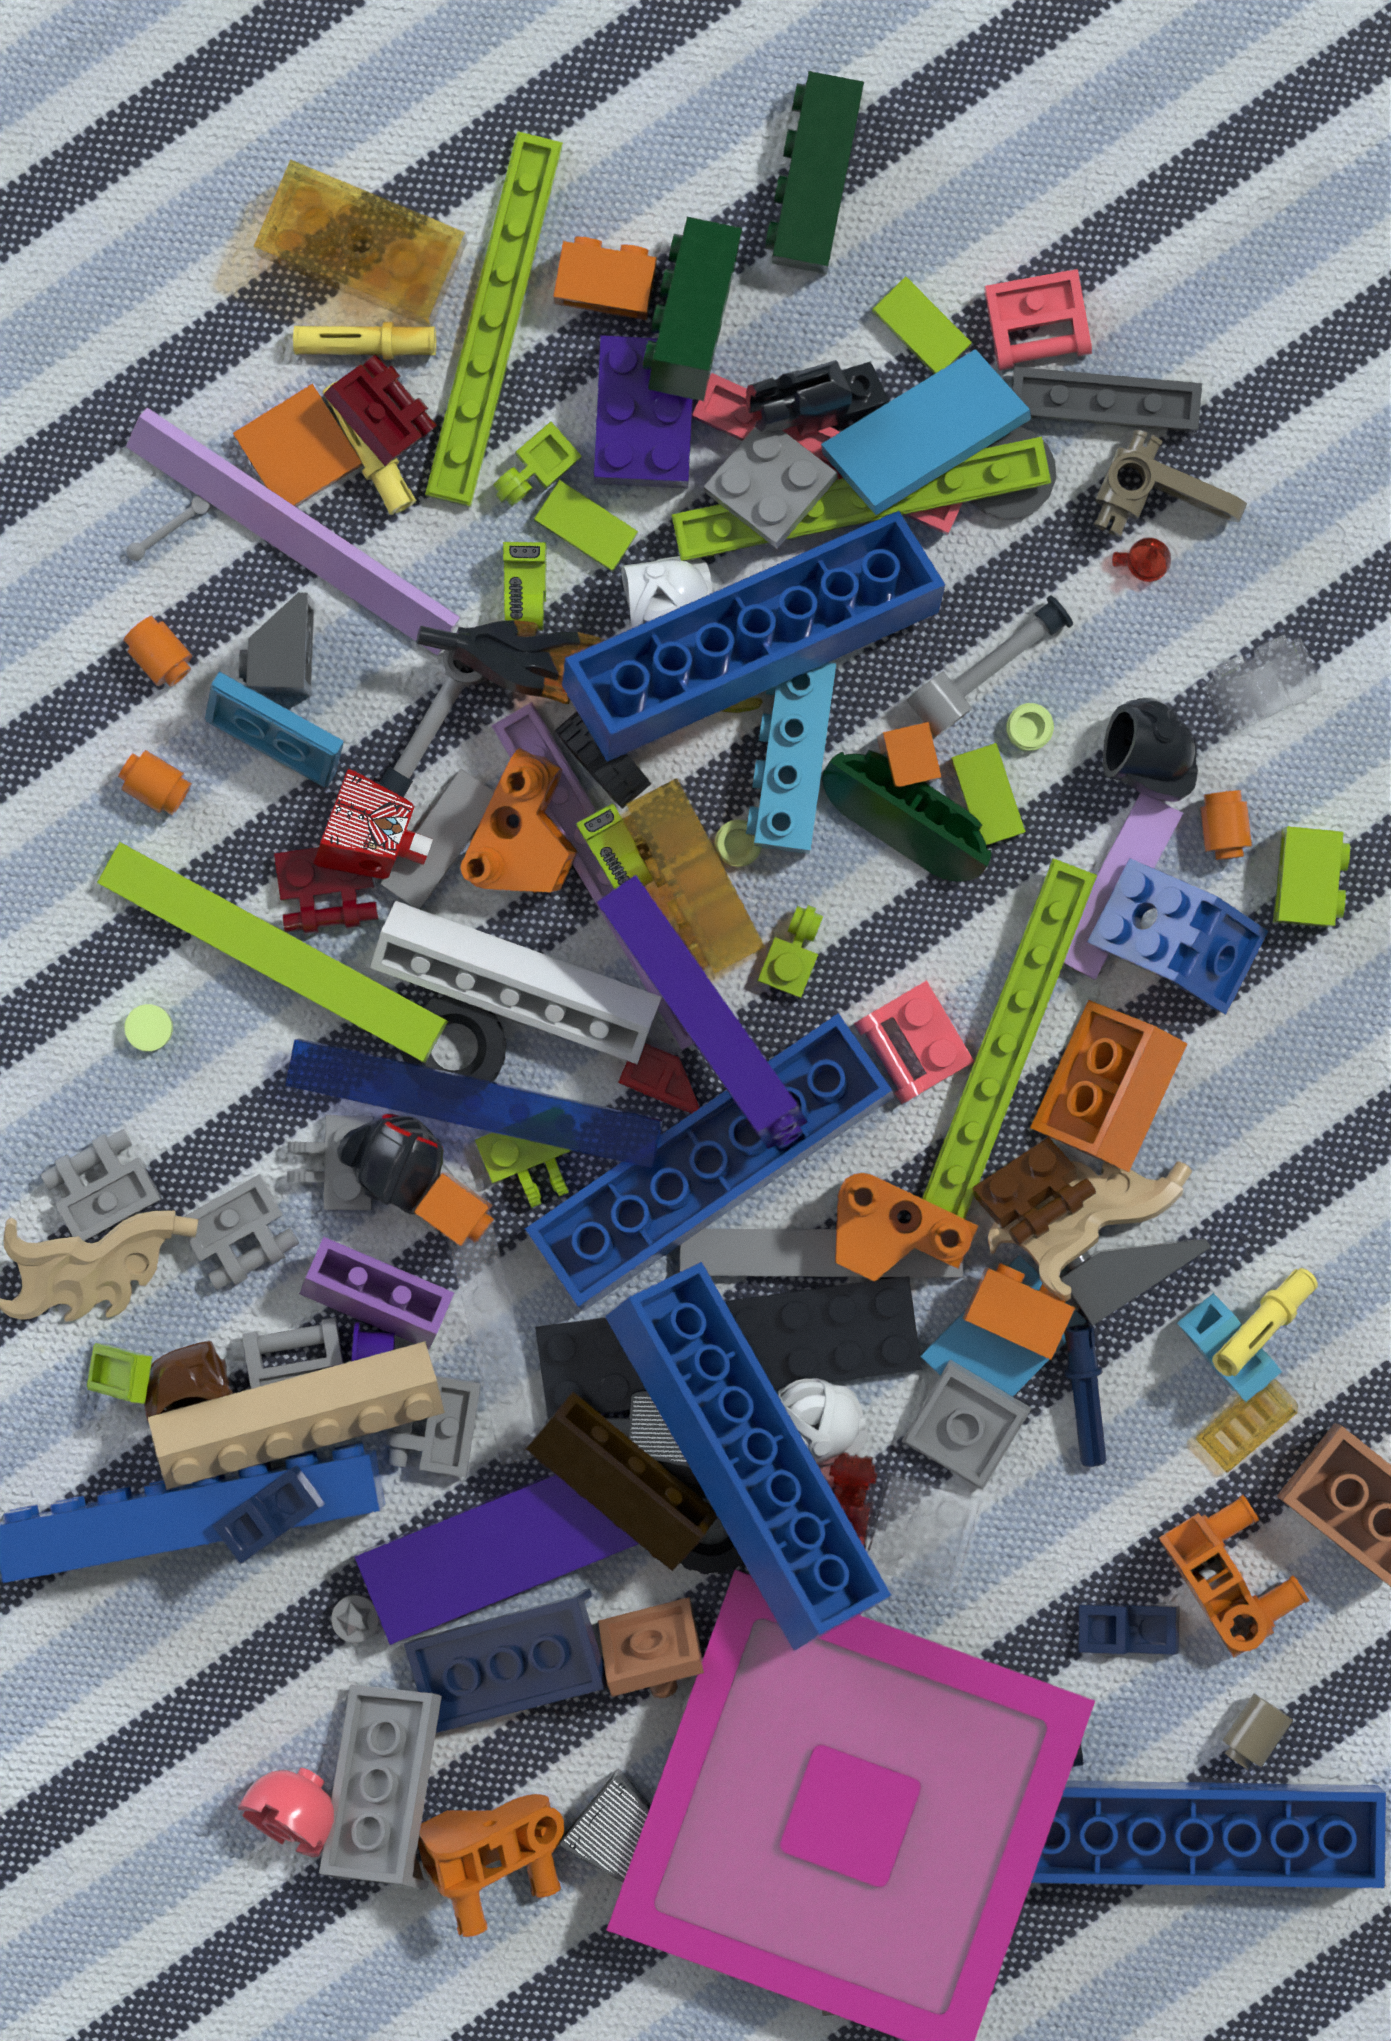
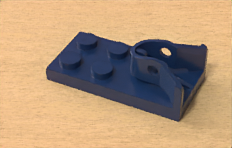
[404,1588,608,1733]

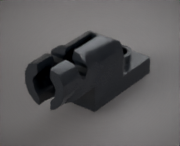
[746,360,889,436]

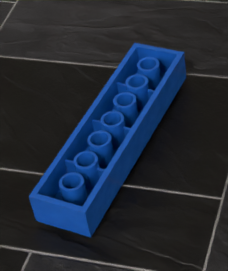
[562,511,946,762]
[525,1013,894,1311]
[605,1262,892,1651]
[0,1442,386,1583]
[1031,1780,1386,1888]

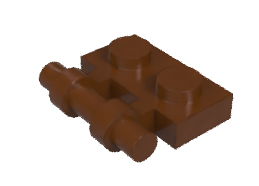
[972,1137,1096,1245]

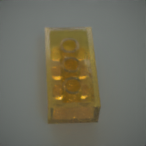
[253,159,468,327]
[623,778,765,976]

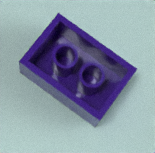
[594,335,693,489]

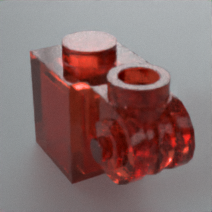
[829,1452,878,1549]

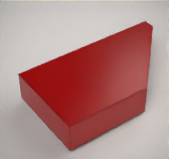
[618,1043,700,1114]

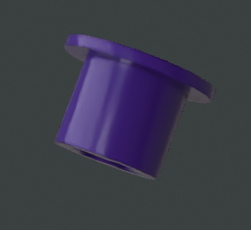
[352,1322,395,1361]

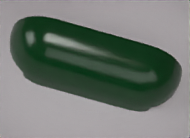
[822,750,991,882]

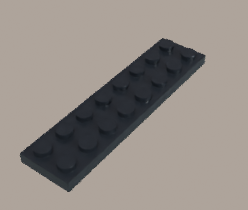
[535,1276,922,1420]

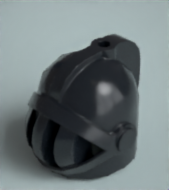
[1103,698,1198,802]

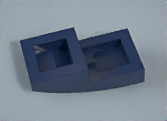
[212,1465,325,1565]
[1079,1604,1180,1655]

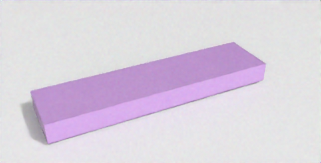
[1063,792,1183,980]

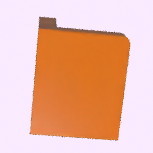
[877,722,942,787]

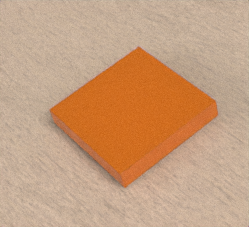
[233,383,363,507]

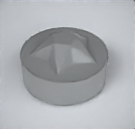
[331,1594,379,1643]

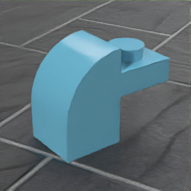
[1177,1293,1282,1402]

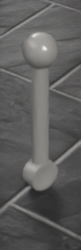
[126,496,210,561]

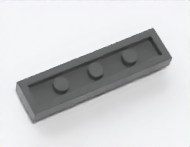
[1012,367,1202,433]

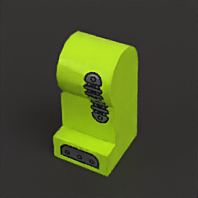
[503,542,547,631]
[576,803,653,890]

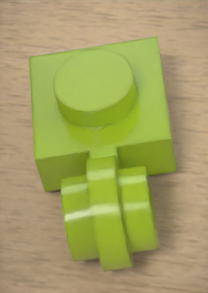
[493,421,582,506]
[757,905,823,998]

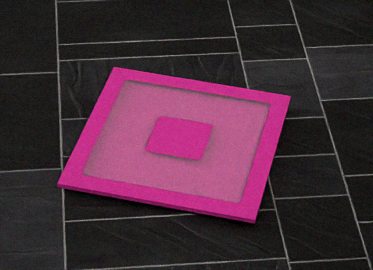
[607,1569,1095,2041]

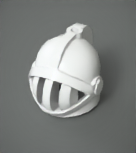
[621,556,713,629]
[777,1378,867,1465]

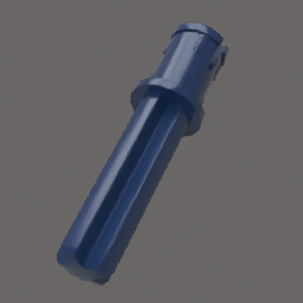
[1064,1325,1107,1467]

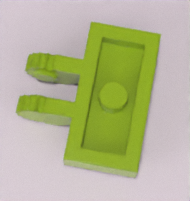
[475,1104,580,1208]

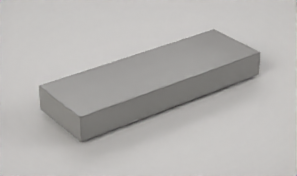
[380,768,494,910]

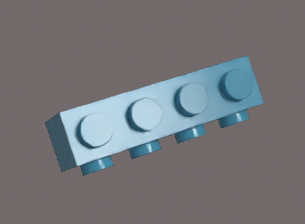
[746,662,836,854]

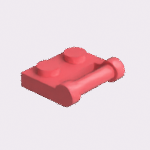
[984,269,1092,371]
[853,980,975,1105]

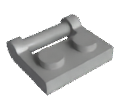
[242,1317,344,1389]

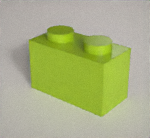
[1273,826,1350,928]

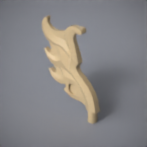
[988,1161,1192,1301]
[0,1211,198,1322]

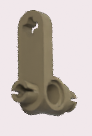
[1093,430,1247,537]

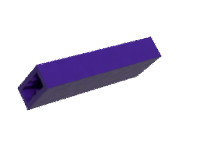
[597,875,808,1150]
[354,1473,639,1645]

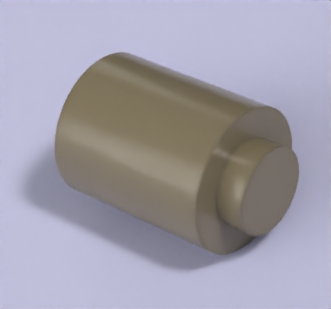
[1222,1693,1293,1770]

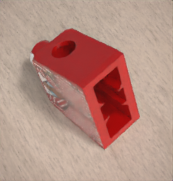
[313,769,433,879]

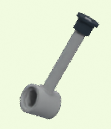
[907,595,1074,737]
[375,650,487,799]

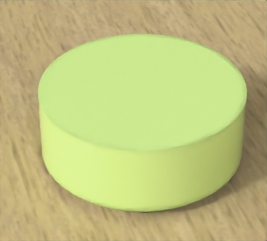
[1006,703,1054,751]
[715,820,762,867]
[124,1004,173,1051]

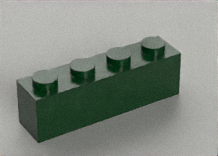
[765,71,864,274]
[642,216,742,401]

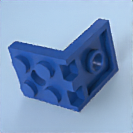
[1087,858,1268,1015]

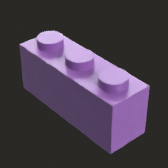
[299,1237,454,1350]

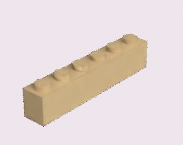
[148,1342,445,1489]

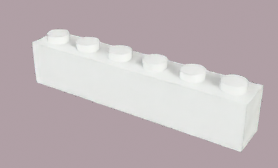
[370,901,662,1064]

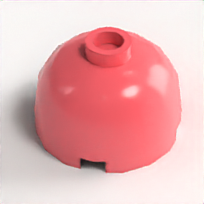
[238,1768,334,1858]

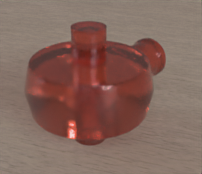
[1112,537,1171,582]

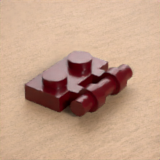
[323,354,437,466]
[274,847,379,935]

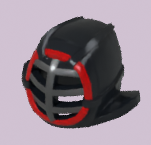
[337,1113,444,1215]

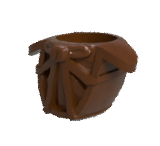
[144,1341,233,1426]

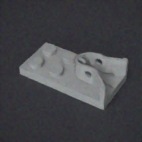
[319,1685,442,1890]

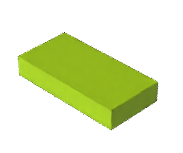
[872,276,972,374]
[534,480,638,572]
[951,743,1025,845]
[87,1343,152,1404]

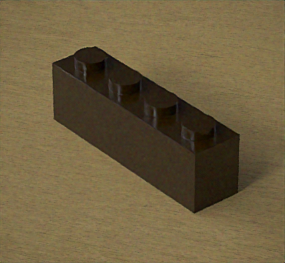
[526,1392,718,1571]

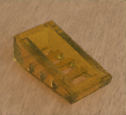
[1195,1378,1299,1473]

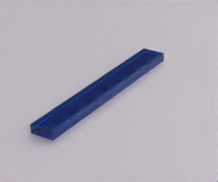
[285,1038,663,1168]

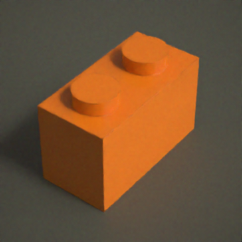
[553,236,656,320]
[414,1172,494,1246]
[962,1263,1075,1360]

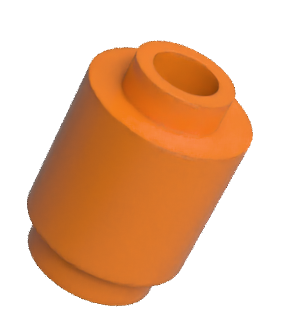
[123,616,193,687]
[118,750,192,816]
[1200,790,1252,860]

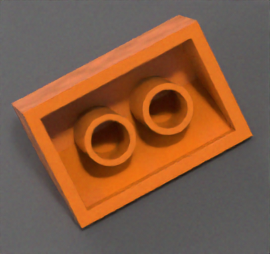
[1030,1000,1188,1172]

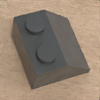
[239,592,315,696]

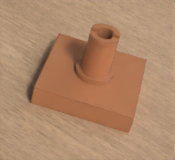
[598,1597,704,1698]

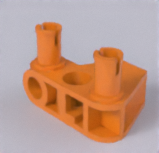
[460,748,578,892]
[835,1173,979,1282]
[1159,1495,1310,1658]
[418,1794,564,1937]

